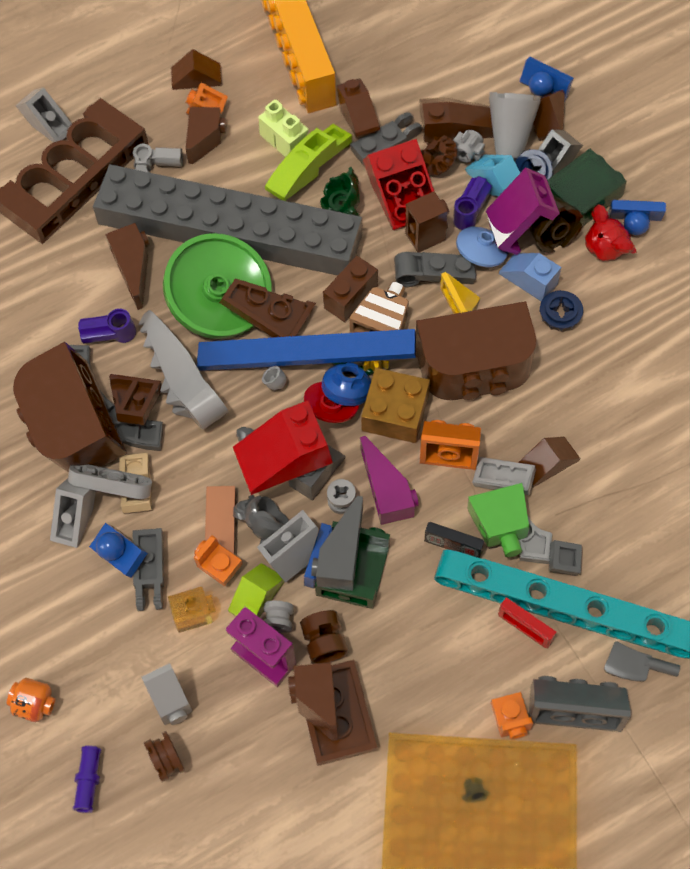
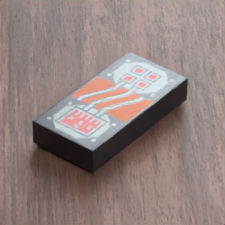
[424,522,484,558]

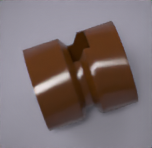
[300,610,348,664]

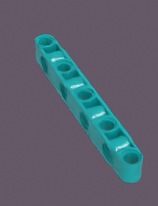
[434,550,690,659]

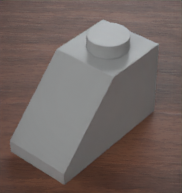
[15,87,72,142]
[50,478,96,548]
[257,510,319,583]
[141,663,193,725]

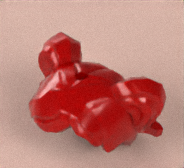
[585,204,637,261]

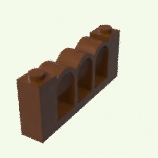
[0,98,148,244]

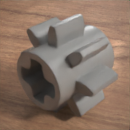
[453,130,485,162]

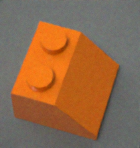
[420,420,481,470]

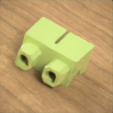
[258,100,309,157]

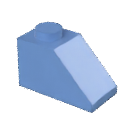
[499,253,561,301]

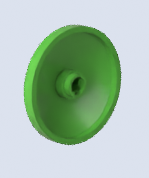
[163,233,272,339]

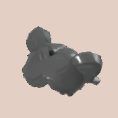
[233,495,289,544]

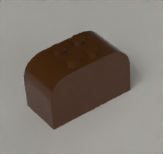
[416,301,536,400]
[13,341,127,472]

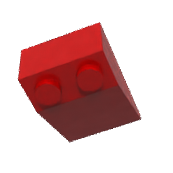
[233,400,333,495]

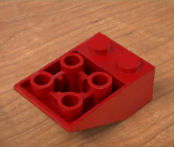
[363,139,434,230]

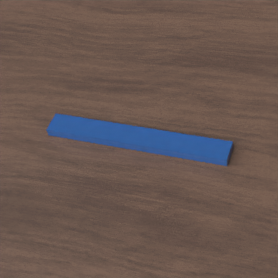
[197,329,416,371]

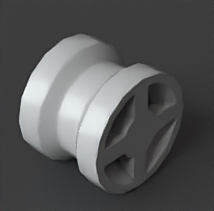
[327,479,356,514]
[263,601,294,633]

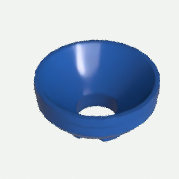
[321,362,371,406]

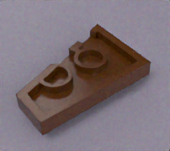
[219,278,316,338]

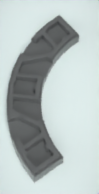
[69,345,164,451]

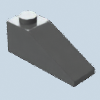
[311,496,363,591]

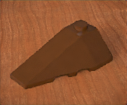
[419,97,494,143]

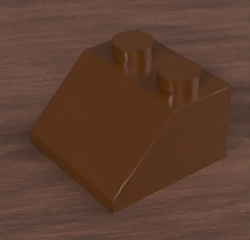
[288,662,338,741]

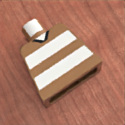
[349,282,409,333]

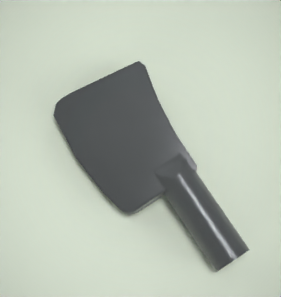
[604,641,681,682]

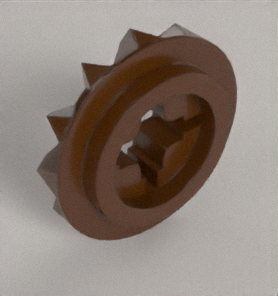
[421,135,457,175]

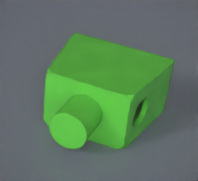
[467,483,529,557]

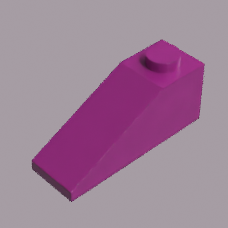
[360,436,419,525]

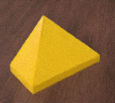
[440,272,480,314]

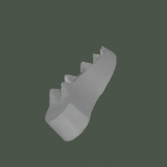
[138,310,229,430]

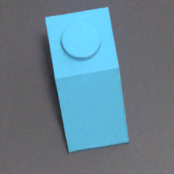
[465,155,520,196]

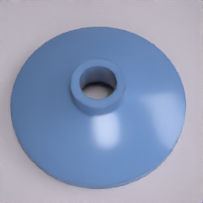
[456,227,508,267]

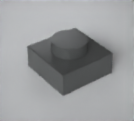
[549,540,582,576]

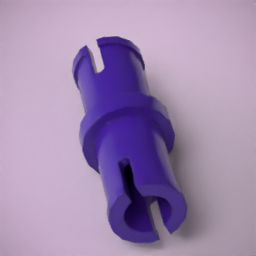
[73,746,101,813]

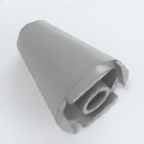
[489,92,541,162]

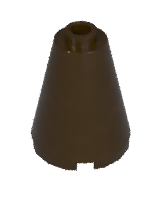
[529,195,583,253]

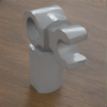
[133,144,184,172]

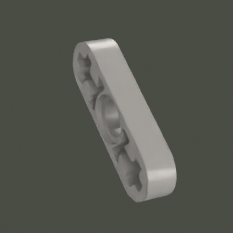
[68,465,152,499]

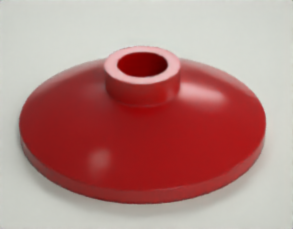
[303,382,359,423]

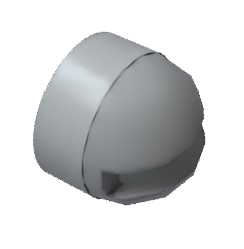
[262,366,286,391]

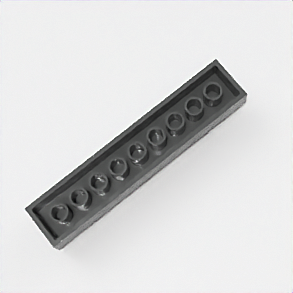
[93,164,362,276]

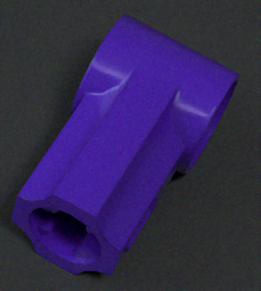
[453,176,492,230]
[78,309,137,344]

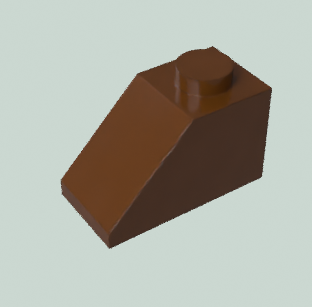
[336,78,380,137]
[185,107,226,164]

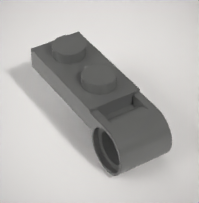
[394,252,476,287]

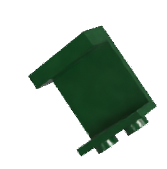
[315,521,390,609]

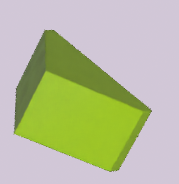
[228,563,285,617]

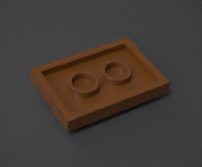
[306,660,377,766]

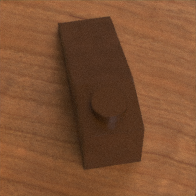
[105,223,150,310]

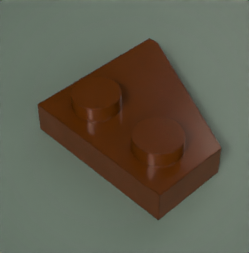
[109,374,162,425]

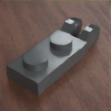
[351,112,423,167]
[133,528,164,611]

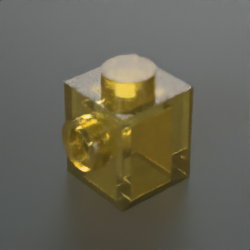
[168,586,216,633]

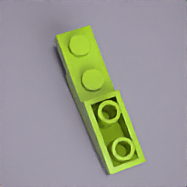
[265,124,352,201]

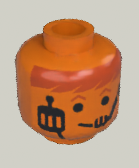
[7,678,56,722]

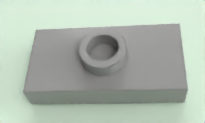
[472,457,536,495]

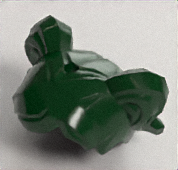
[320,167,361,217]

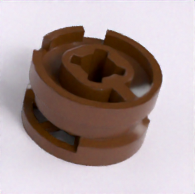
[144,731,185,782]

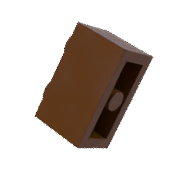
[405,191,449,253]
[323,255,378,323]

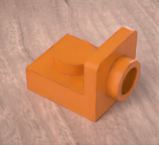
[185,83,228,115]
[194,535,243,586]
[491,692,533,739]

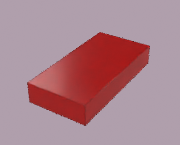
[498,597,557,649]

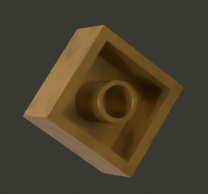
[361,368,430,443]

